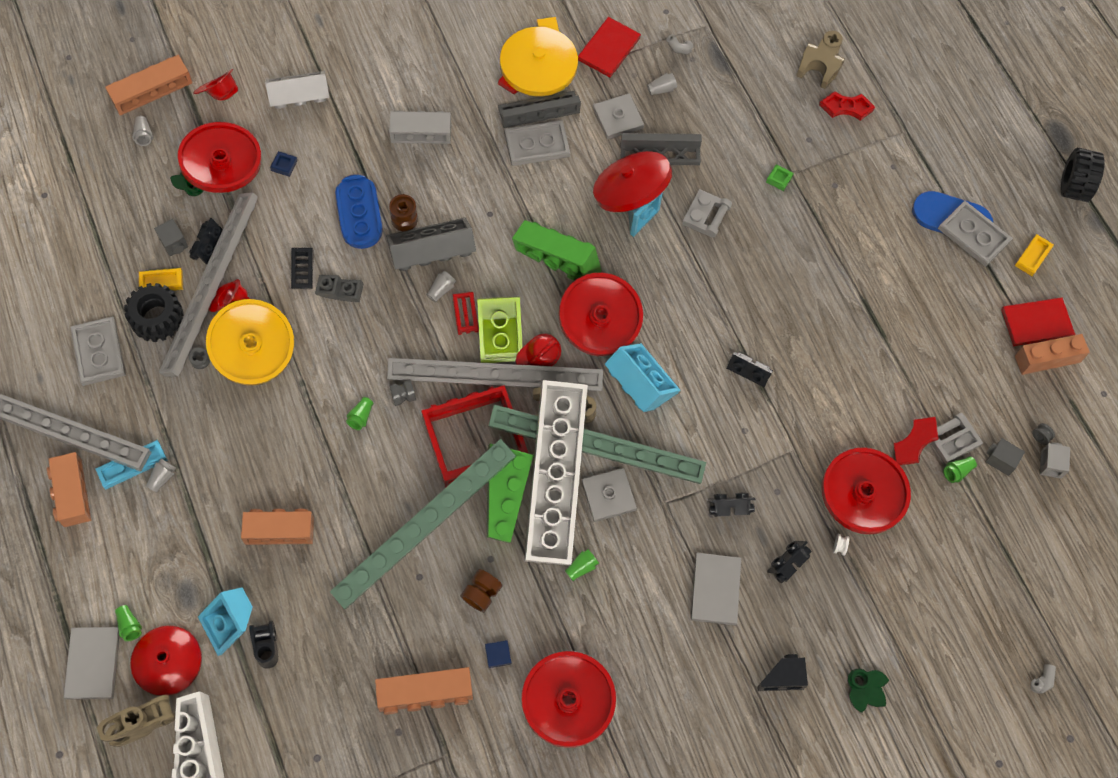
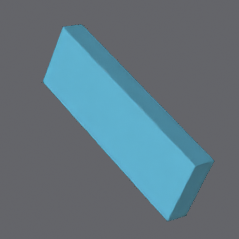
[95,440,168,490]

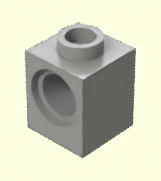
[1040,442,1070,479]

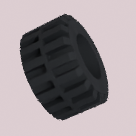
[1061,147,1105,202]
[124,283,184,342]

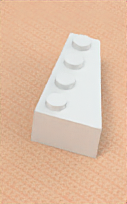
[172,691,224,778]

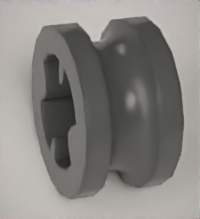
[189,347,210,369]
[1032,423,1055,445]

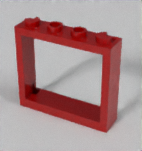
[421,385,529,488]

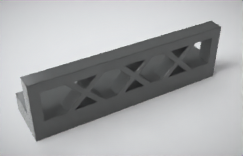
[498,91,581,128]
[620,133,702,165]

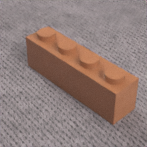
[105,54,192,116]
[375,667,473,715]

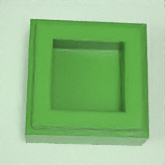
[766,164,794,191]

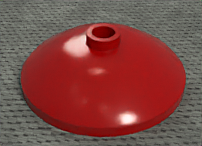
[130,626,202,696]

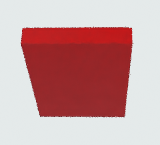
[578,16,641,78]
[1001,297,1075,347]

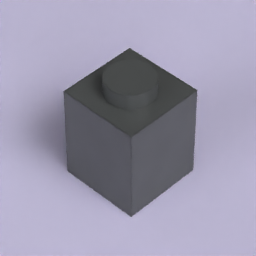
[154,219,188,256]
[986,438,1025,476]

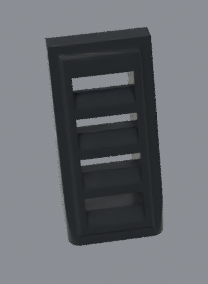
[291,248,314,289]

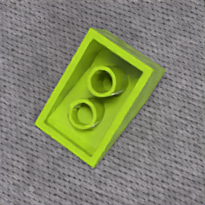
[477,296,523,363]

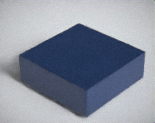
[270,151,298,177]
[485,640,512,668]

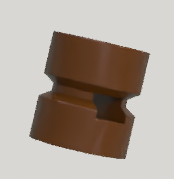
[389,194,418,231]
[460,569,503,613]

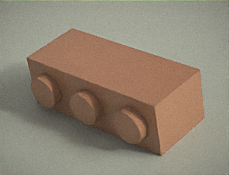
[1015,334,1090,375]
[47,452,91,527]
[241,509,314,545]

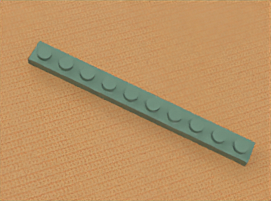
[488,404,706,484]
[330,439,517,609]

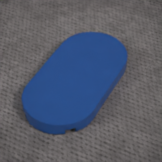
[335,175,383,249]
[912,191,993,234]

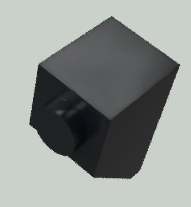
[757,654,808,691]

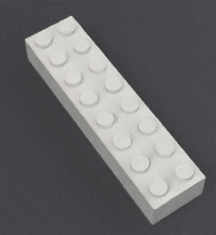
[524,380,588,566]

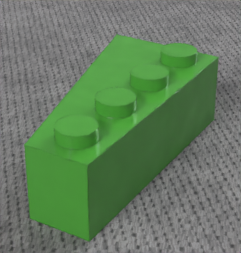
[512,220,602,281]
[487,443,533,543]

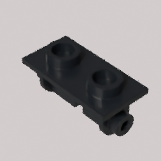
[189,218,223,264]
[726,352,773,387]
[708,493,756,517]
[767,541,812,583]

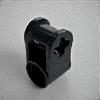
[249,621,279,669]

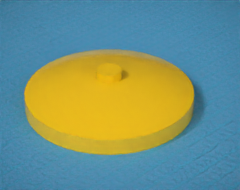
[500,27,578,96]
[206,299,294,385]

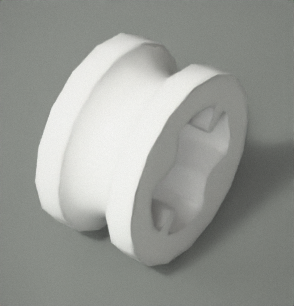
[833,534,850,556]

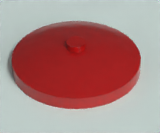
[178,122,262,193]
[593,151,672,212]
[558,273,643,356]
[821,448,911,534]
[522,651,616,748]

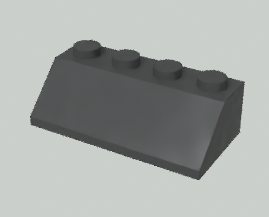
[386,217,476,271]

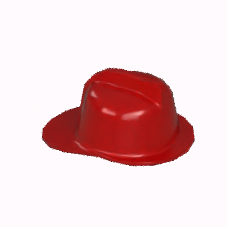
[193,69,238,100]
[208,279,250,312]
[516,333,562,367]

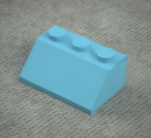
[605,343,681,412]

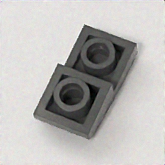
[315,275,364,302]

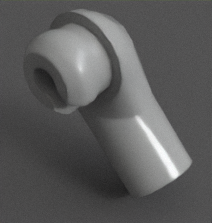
[666,34,693,55]
[1031,664,1056,694]

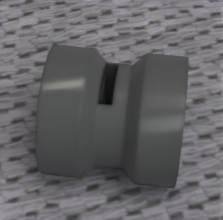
[390,380,416,406]

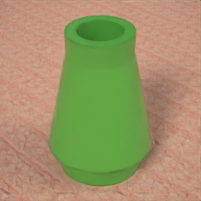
[346,397,374,430]
[943,456,977,483]
[565,549,599,581]
[115,605,142,641]

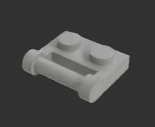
[682,189,732,237]
[931,413,983,465]

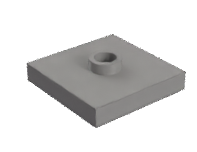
[593,93,644,140]
[581,468,637,522]

